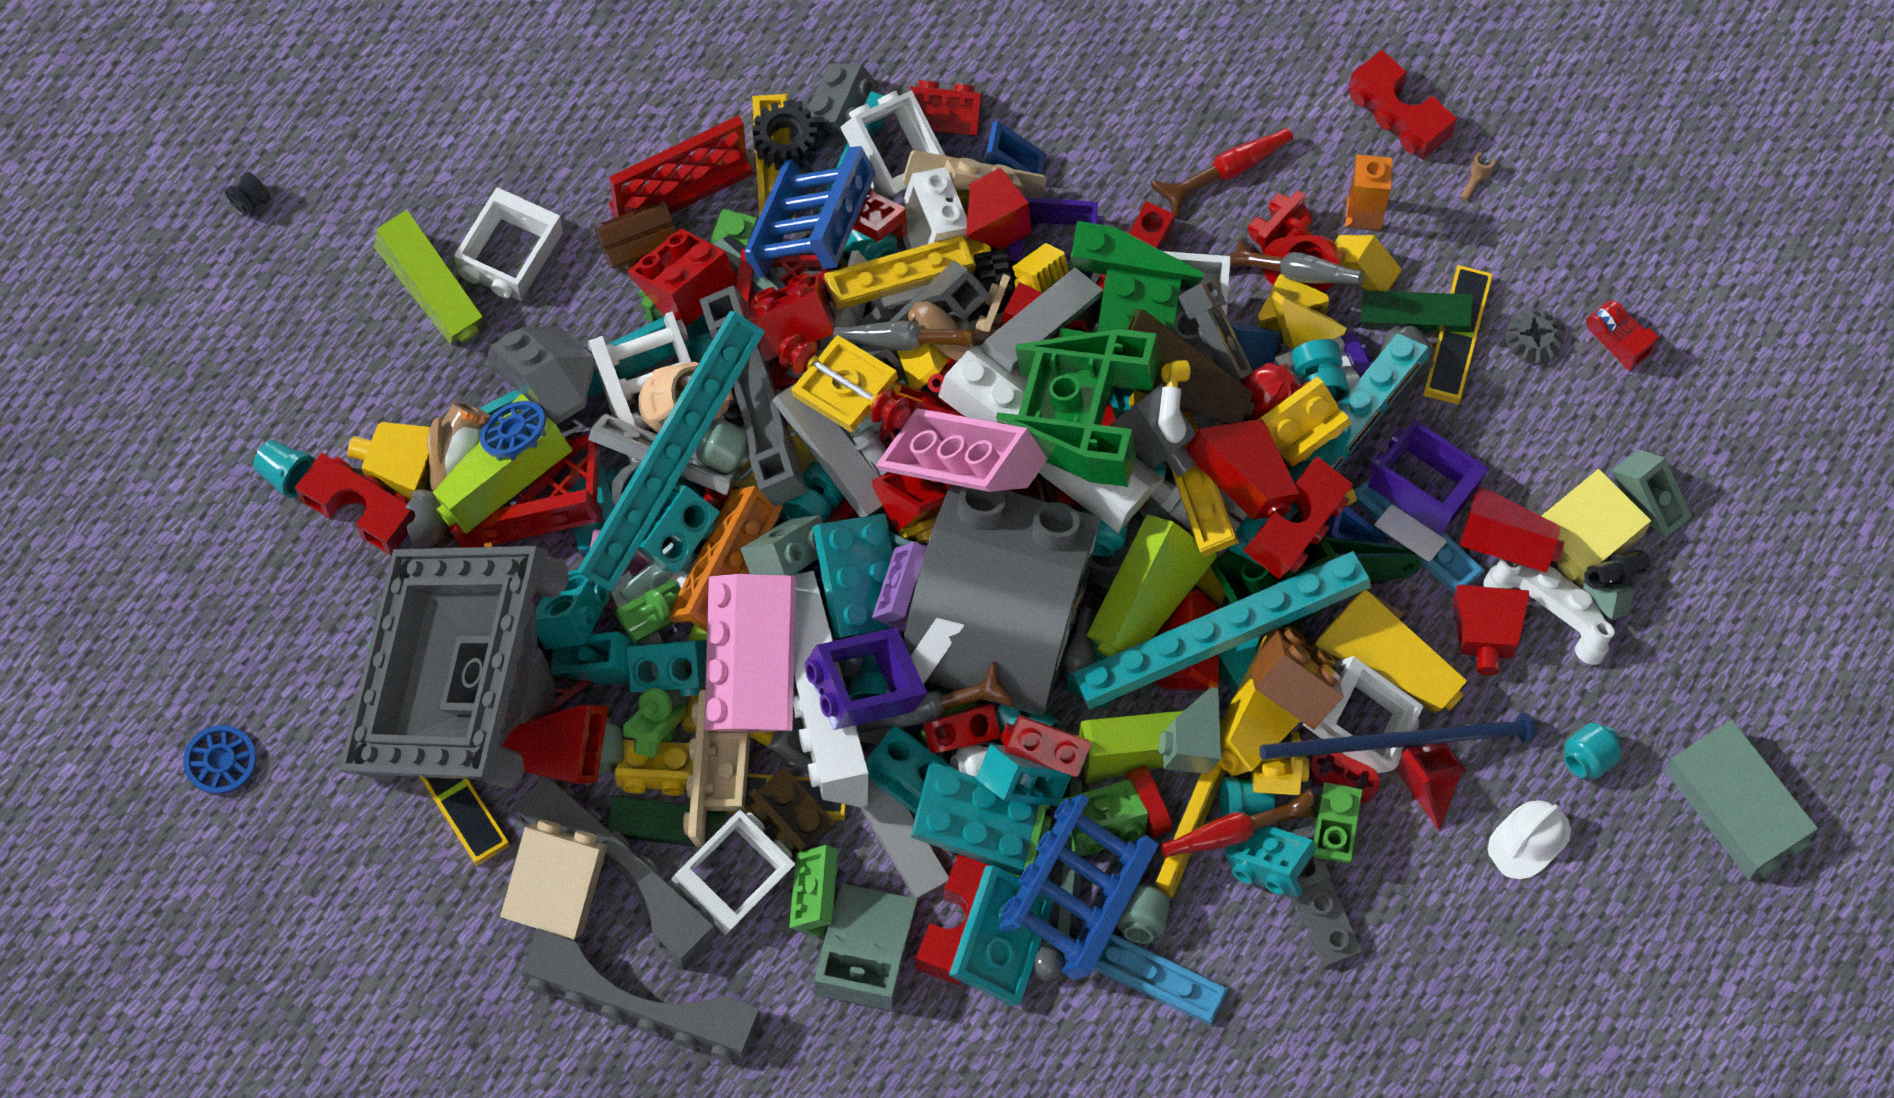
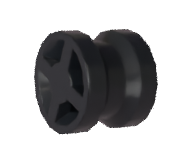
[225,172,271,218]

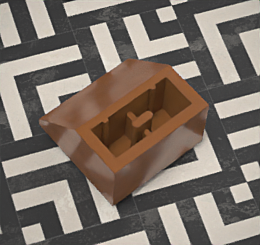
[1250,626,1344,730]

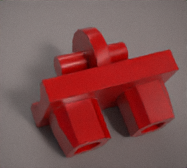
[1247,190,1312,253]

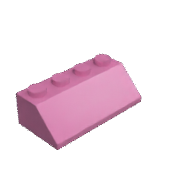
[876,408,1048,492]
[704,574,796,733]

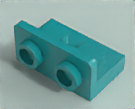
[1225,826,1317,898]

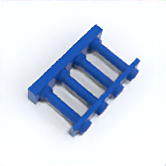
[745,146,876,278]
[999,793,1159,980]

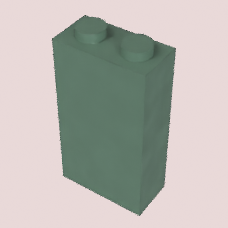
[1665,719,1818,880]

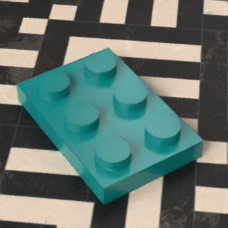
[812,514,893,639]
[910,762,1039,874]
[949,865,1054,1006]

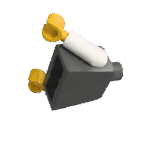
[1110,360,1197,477]

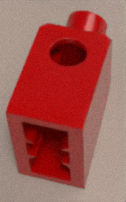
[1452,585,1529,676]

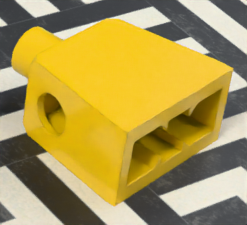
[347,422,430,500]

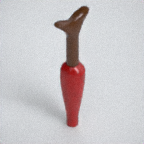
[1151,127,1293,219]
[1161,789,1316,858]

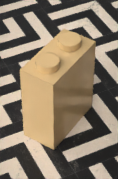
[500,819,608,940]

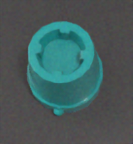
[253,440,315,498]
[1219,776,1275,817]

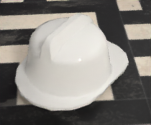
[1488,800,1571,879]

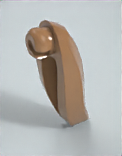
[908,301,974,361]

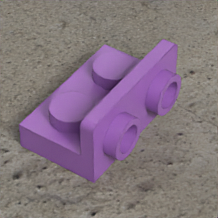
[872,541,927,632]

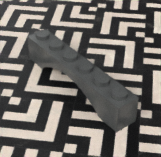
[700,285,808,507]
[514,777,715,970]
[521,929,761,1063]

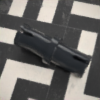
[1584,550,1650,589]

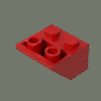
[628,228,737,328]
[748,273,835,361]

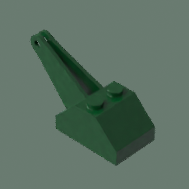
[1210,516,1421,628]

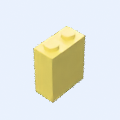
[1542,469,1651,588]

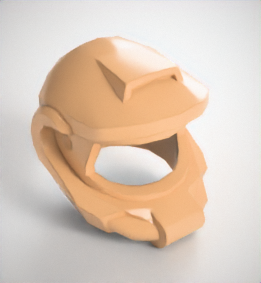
[638,362,734,432]

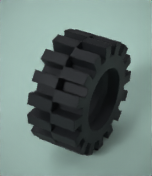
[752,101,818,171]
[974,249,1013,317]

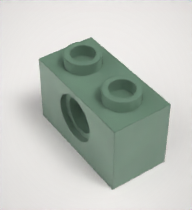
[740,515,823,576]

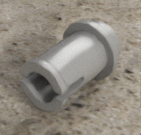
[853,426,887,477]

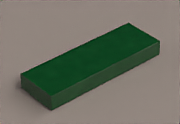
[1360,290,1474,332]
[607,796,727,850]

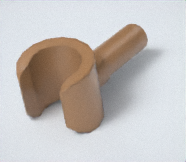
[1460,152,1495,202]

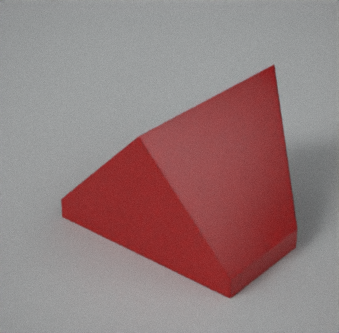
[966,168,1031,250]
[872,472,947,533]
[1396,743,1467,831]

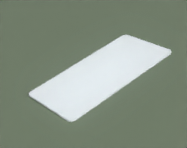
[1375,505,1446,561]

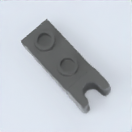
[1179,280,1253,382]
[1291,857,1362,968]

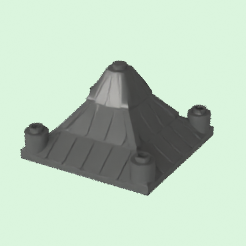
[339,546,569,789]

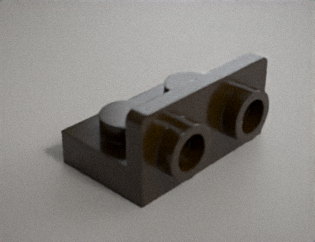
[749,767,836,853]

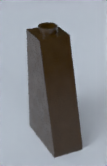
[1127,309,1255,424]

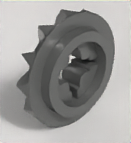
[1505,308,1565,364]

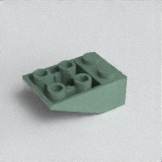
[814,883,917,1011]

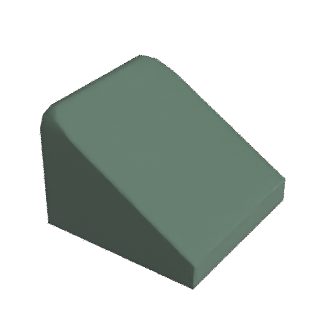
[1583,583,1635,620]

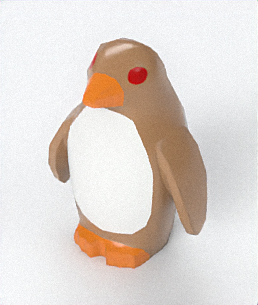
[427,399,491,491]

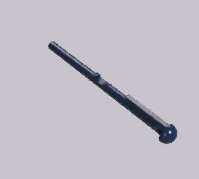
[1259,713,1538,760]

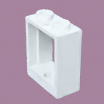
[840,90,945,199]
[901,167,967,250]
[454,187,563,301]
[1303,656,1424,774]
[671,809,795,935]

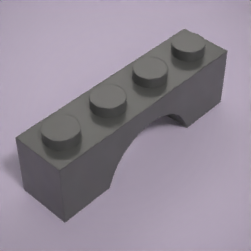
[860,260,991,384]

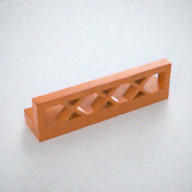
[668,486,783,632]

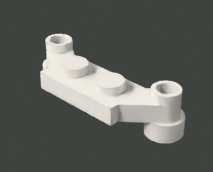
[1484,559,1615,665]

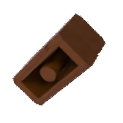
[594,200,676,272]

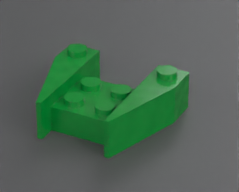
[1058,221,1204,338]
[996,329,1161,487]

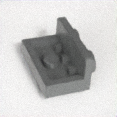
[808,64,878,141]

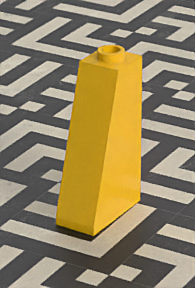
[1310,590,1467,713]
[1218,627,1300,777]

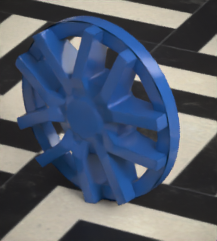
[480,401,547,461]
[183,725,256,795]

